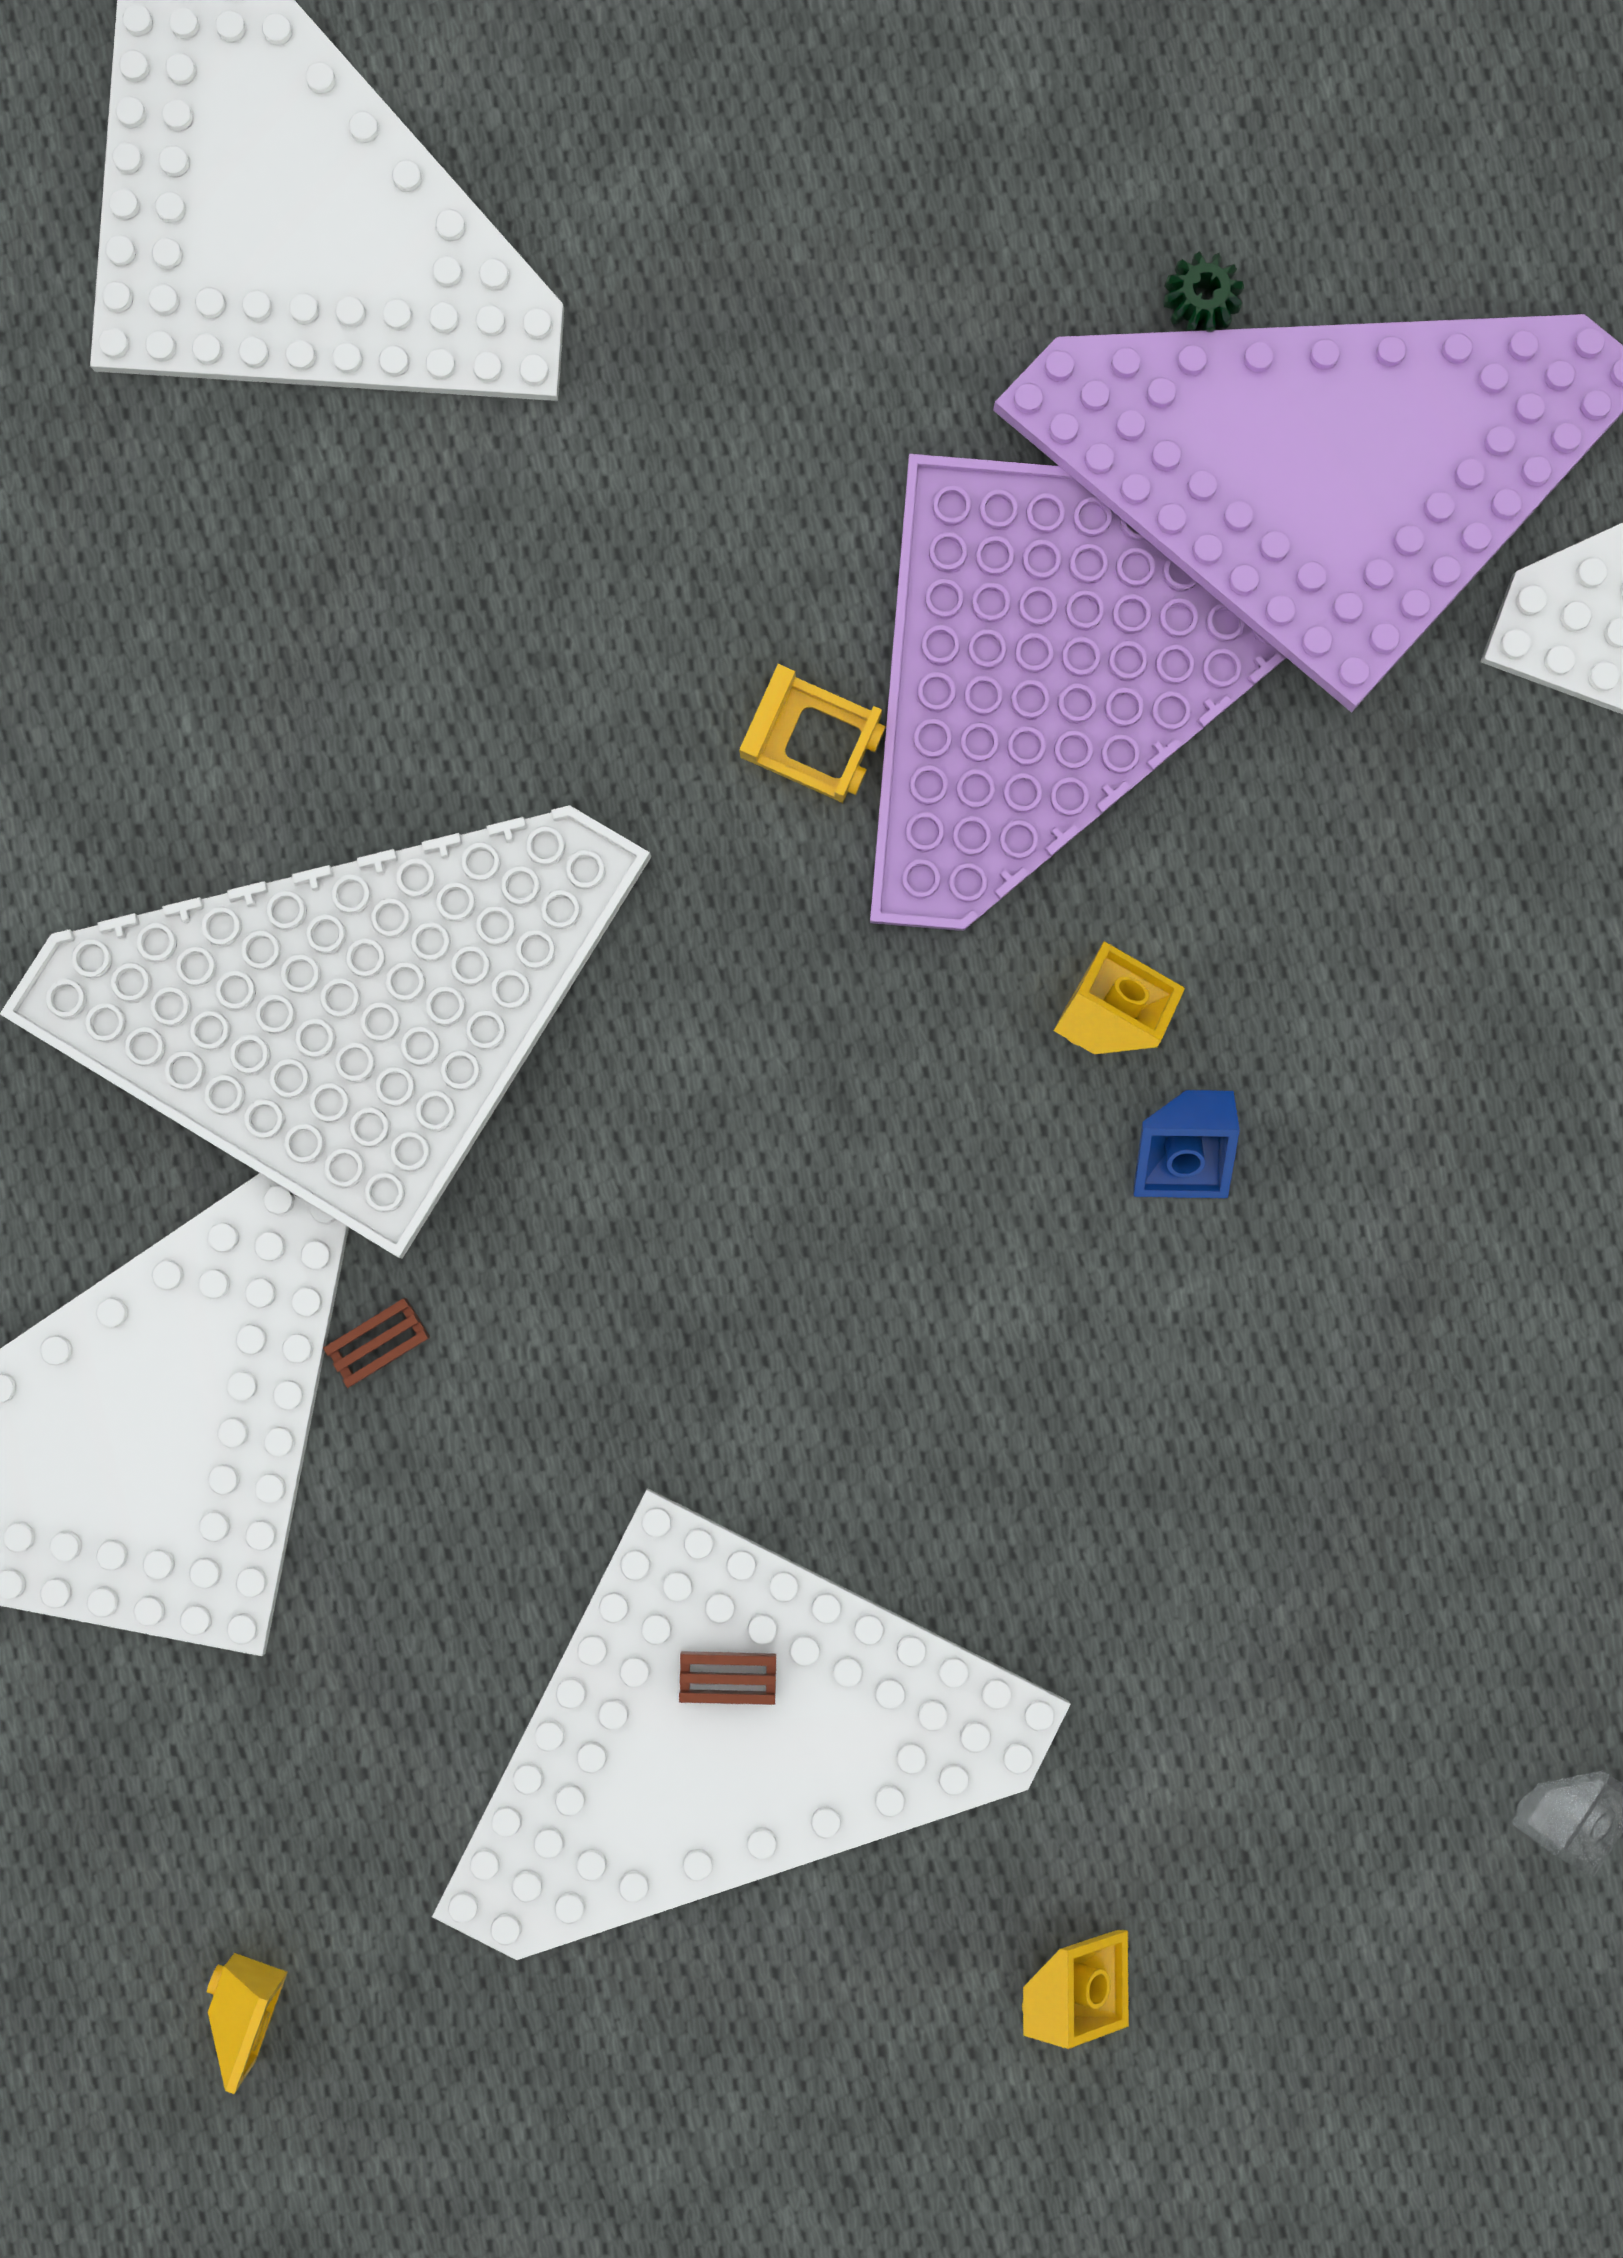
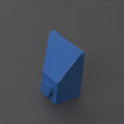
[1133,1090,1240,1198]

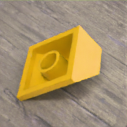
[1053,941,1185,1055]
[1022,1930,1129,2049]
[207,1953,288,2094]

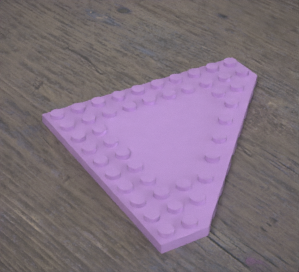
[993,314,1623,713]
[870,454,1286,931]

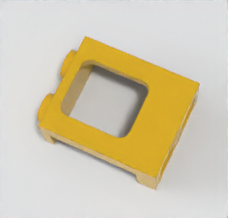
[739,664,886,803]

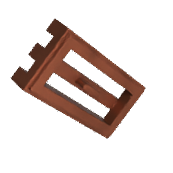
[323,1298,431,1388]
[679,1651,776,1705]

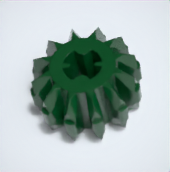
[1163,251,1244,332]

